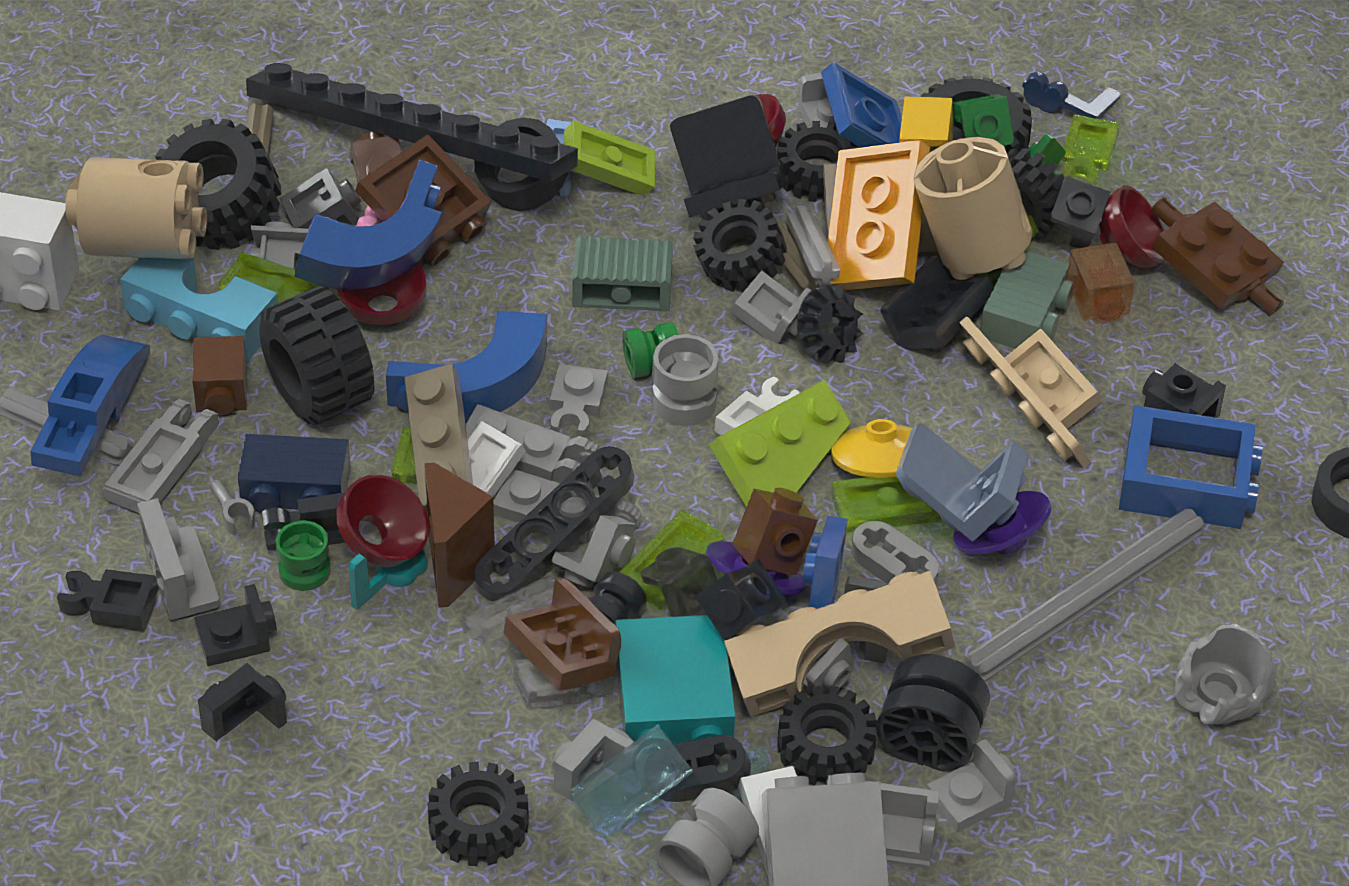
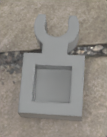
[550,364,608,438]

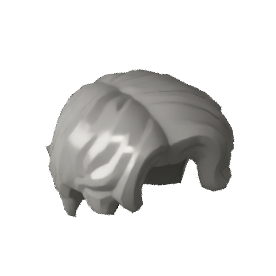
[1175,624,1278,725]

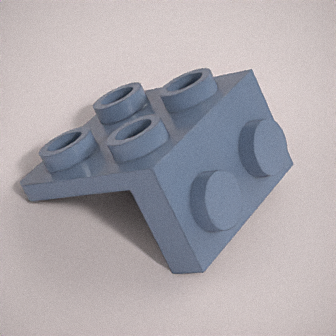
[896,423,1029,542]

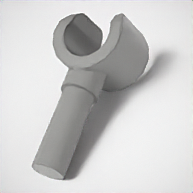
[210,480,254,535]

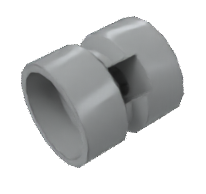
[652,334,719,426]
[655,788,759,886]

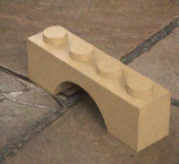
[724,571,956,717]

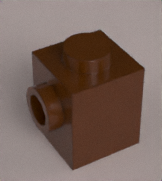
[732,488,818,576]

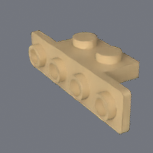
[959,317,1103,468]

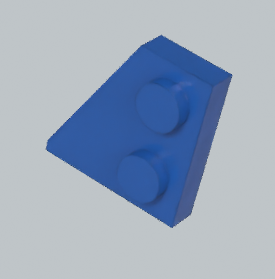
[803,516,848,609]

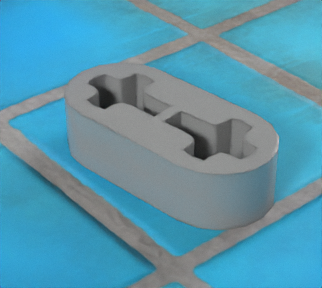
[851,521,939,585]

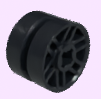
[876,654,990,772]

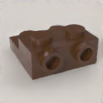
[355,135,492,266]

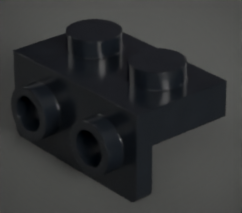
[880,256,994,351]

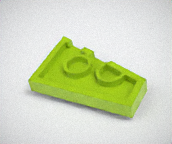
[708,380,851,507]

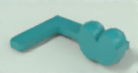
[349,550,428,610]

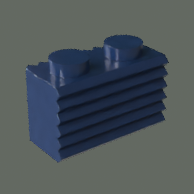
[238,434,351,512]

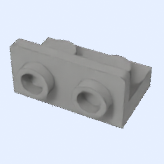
[137,498,220,620]

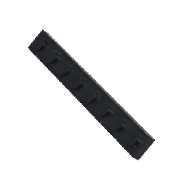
[246,63,578,182]

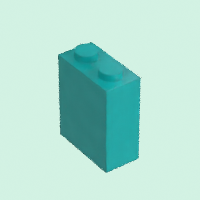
[616,615,735,756]

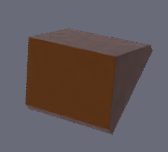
[424,462,495,608]

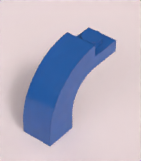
[294,159,442,290]
[386,311,547,423]

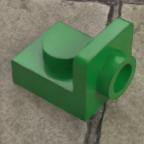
[953,94,1014,146]

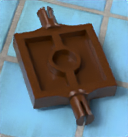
[1151,197,1284,316]

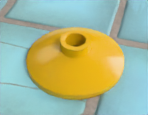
[831,419,913,478]

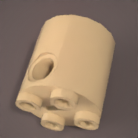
[913,137,1033,280]
[65,157,207,260]

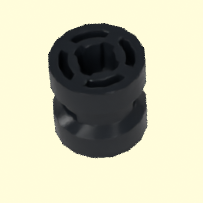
[588,571,647,625]

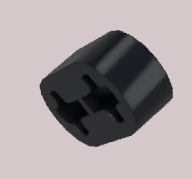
[643,735,751,802]

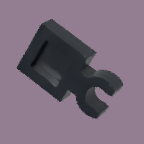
[262,492,345,551]
[57,569,159,630]

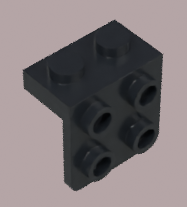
[670,95,787,221]

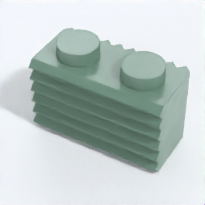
[572,235,673,311]
[981,250,1075,349]

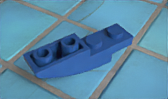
[30,335,150,477]

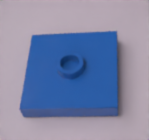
[821,63,902,148]

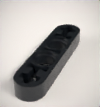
[474,446,635,603]

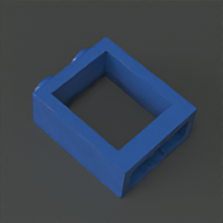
[1118,405,1263,529]

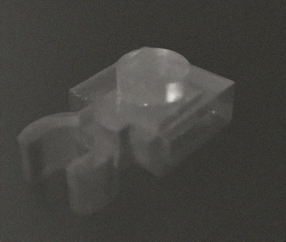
[513,659,615,710]

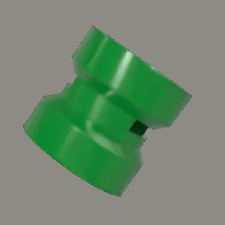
[622,322,679,379]
[275,520,331,591]

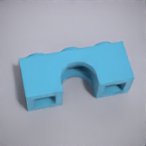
[120,258,278,361]

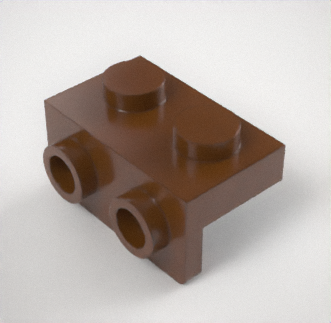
[504,578,621,691]

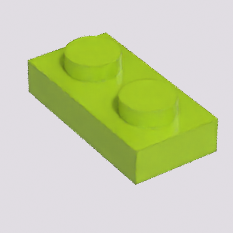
[564,120,655,194]

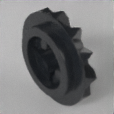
[797,285,864,364]

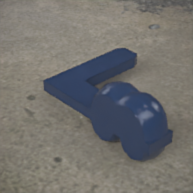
[1022,71,1120,123]

